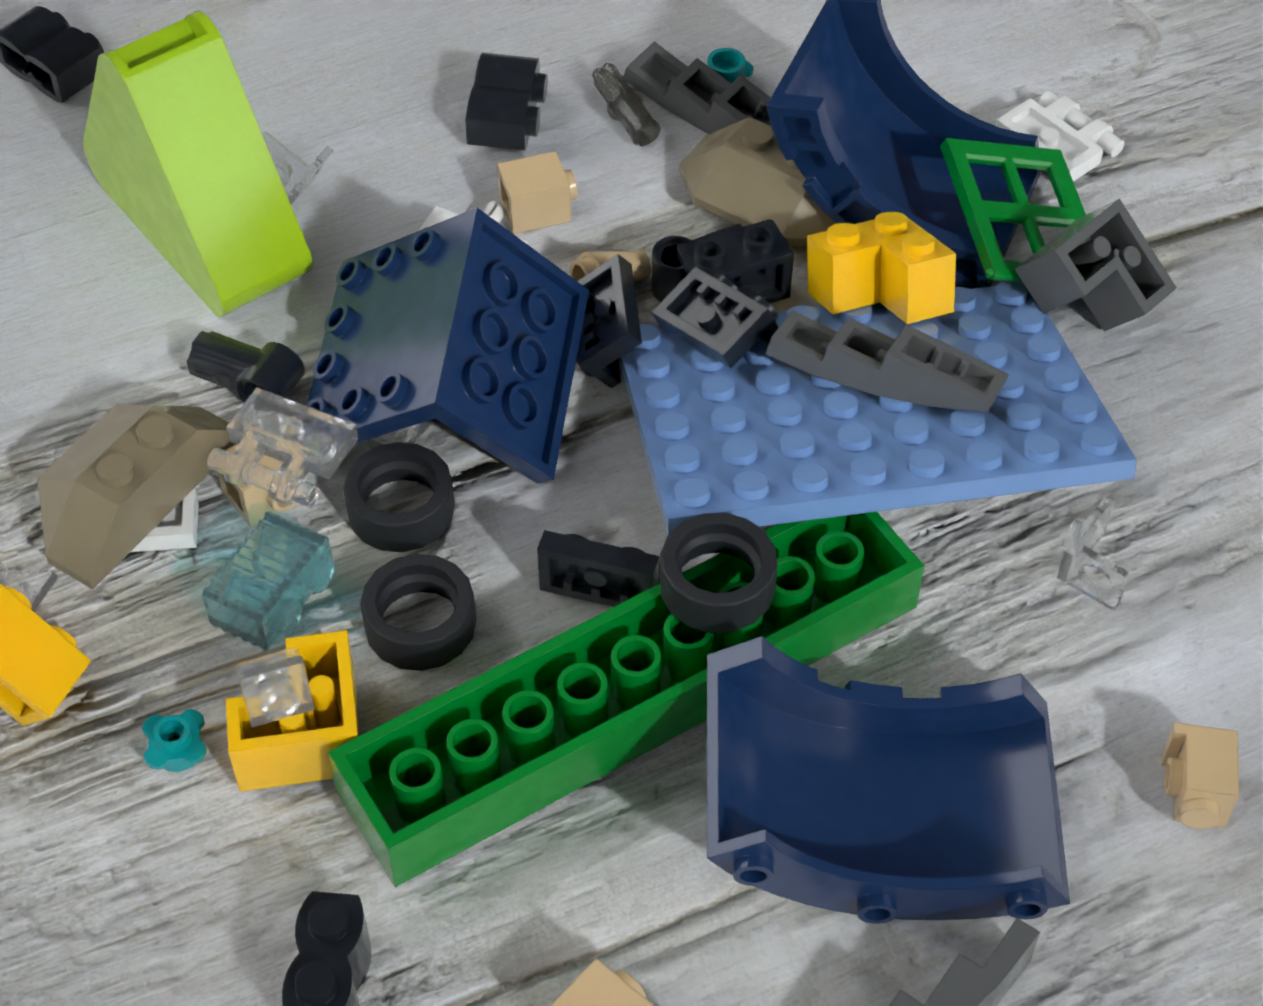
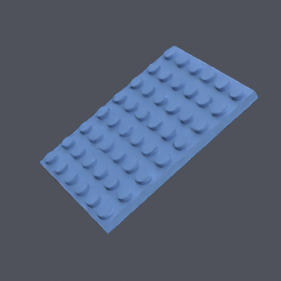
[618,281,1137,535]

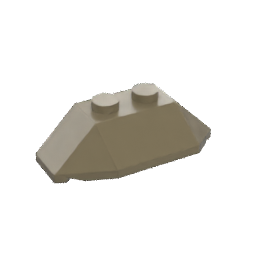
[679,117,837,247]
[38,404,245,589]

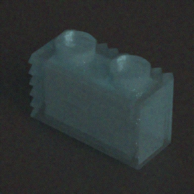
[202,511,335,651]

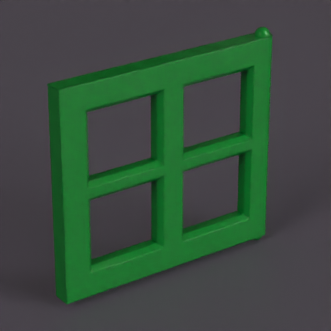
[940,138,1086,282]

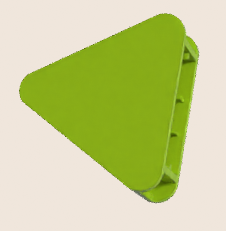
[83,10,313,317]

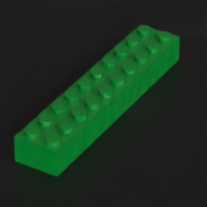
[328,512,925,887]

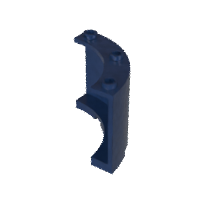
[767,0,1040,289]
[707,636,1070,924]

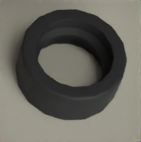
[343,442,455,552]
[660,513,778,633]
[360,554,476,671]

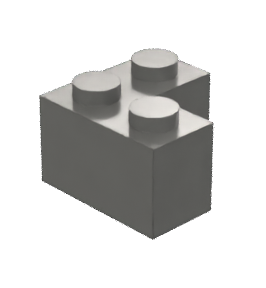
[1015,198,1177,331]

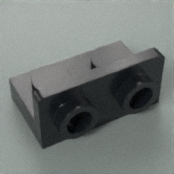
[677,219,794,303]
[576,254,642,388]
[651,267,779,368]
[537,530,660,607]

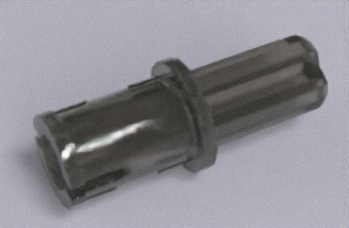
[592,63,661,146]

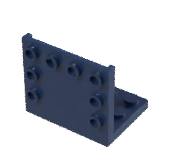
[298,207,589,484]

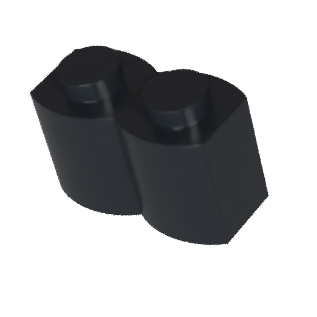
[0,6,104,103]
[465,52,548,151]
[282,891,371,1006]

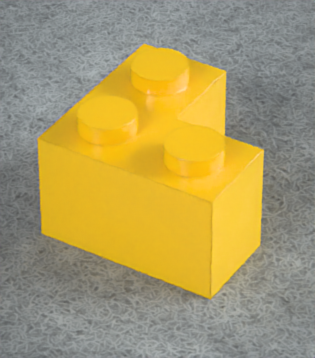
[807,212,956,324]
[0,584,91,726]
[225,630,361,792]

